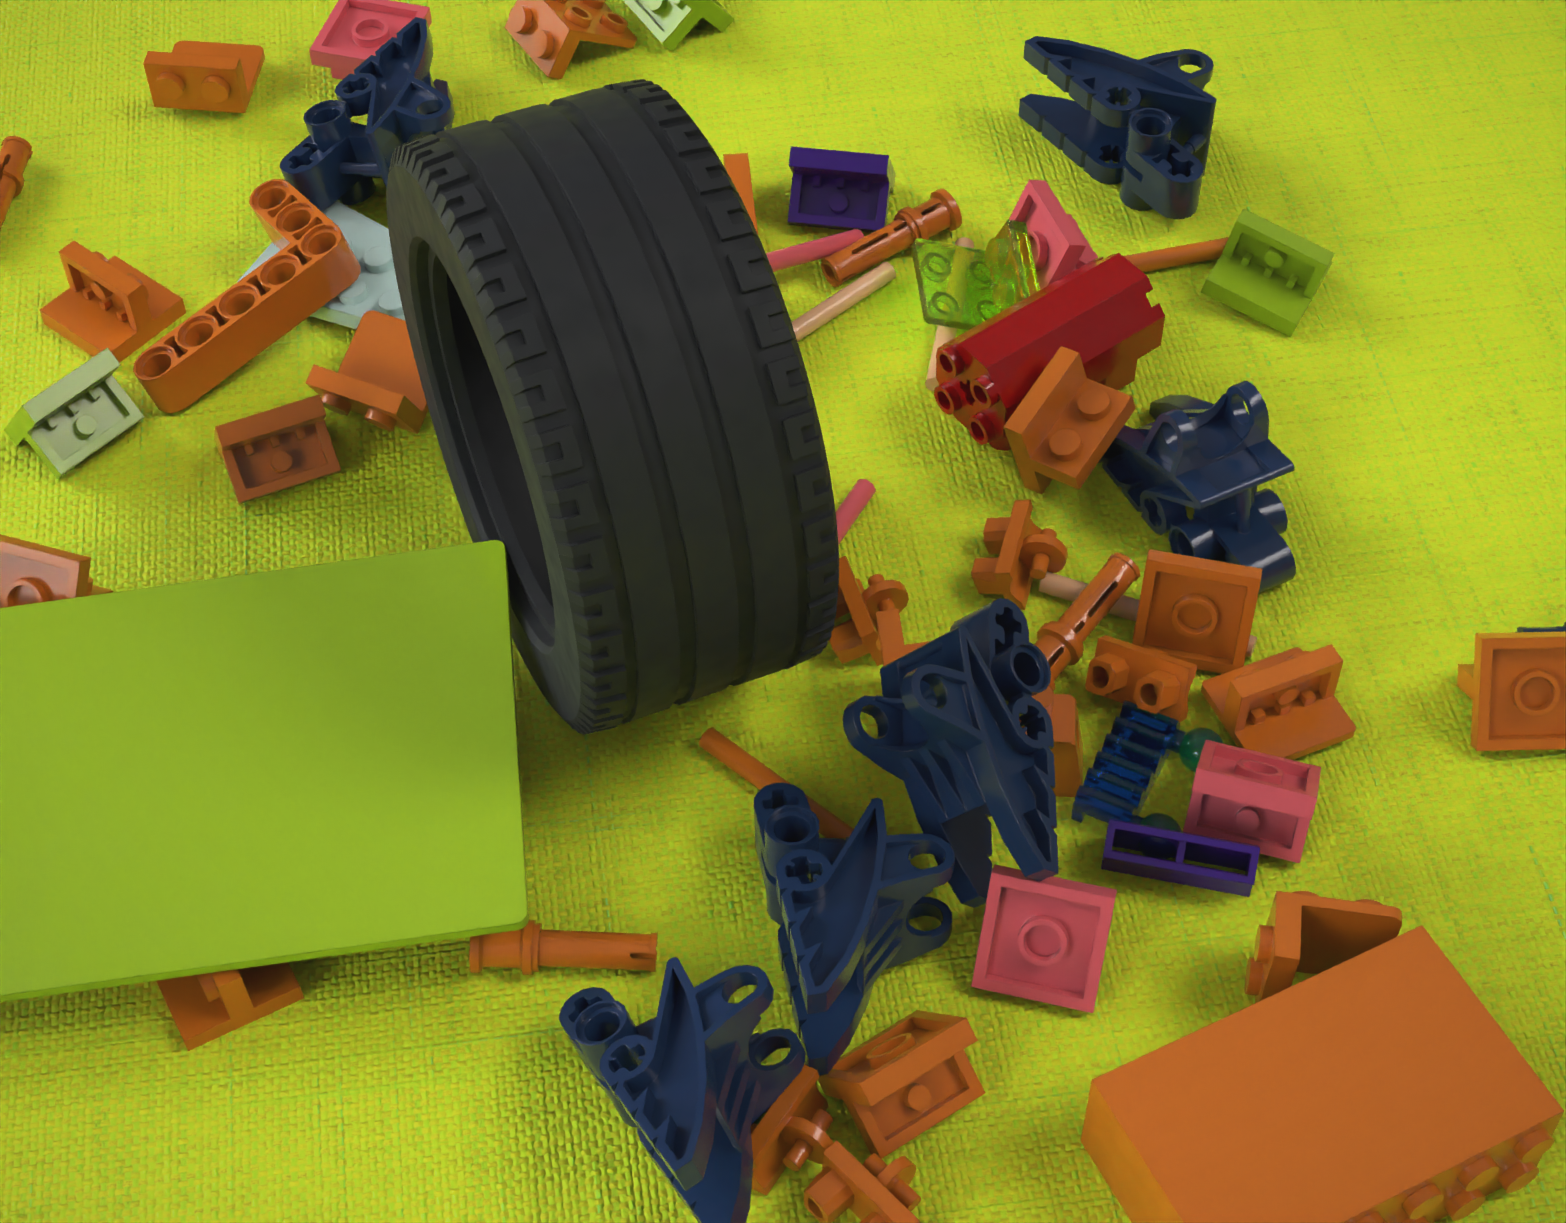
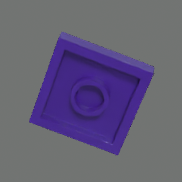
[787,146,895,233]

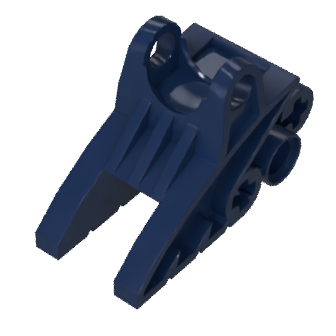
[280,17,455,211]
[1019,36,1216,220]
[1098,381,1296,594]
[843,598,1058,908]
[754,783,955,1076]
[559,957,806,1223]

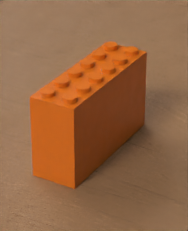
[1081,925,1564,1223]

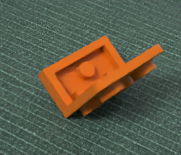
[505,0,637,79]
[143,40,265,113]
[306,310,429,434]
[1245,891,1402,1003]

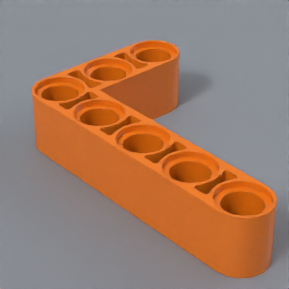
[133,179,361,413]

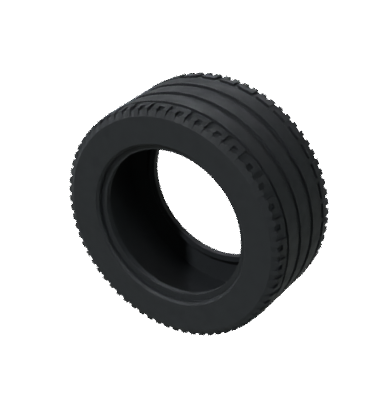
[386,79,839,735]

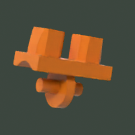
[971,500,1068,610]
[829,556,909,666]
[1085,635,1197,722]
[751,1064,833,1196]
[804,1140,921,1223]

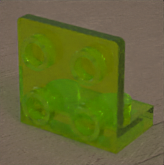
[911,219,1040,330]

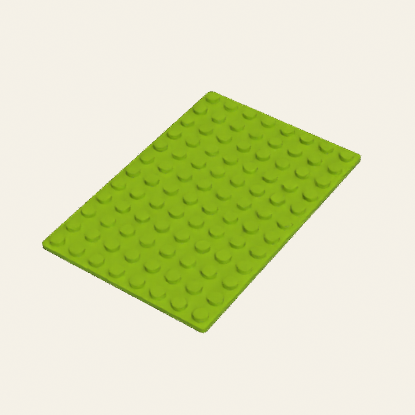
[0,540,529,1002]

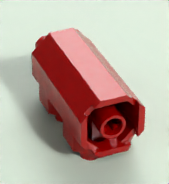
[934,253,1165,451]

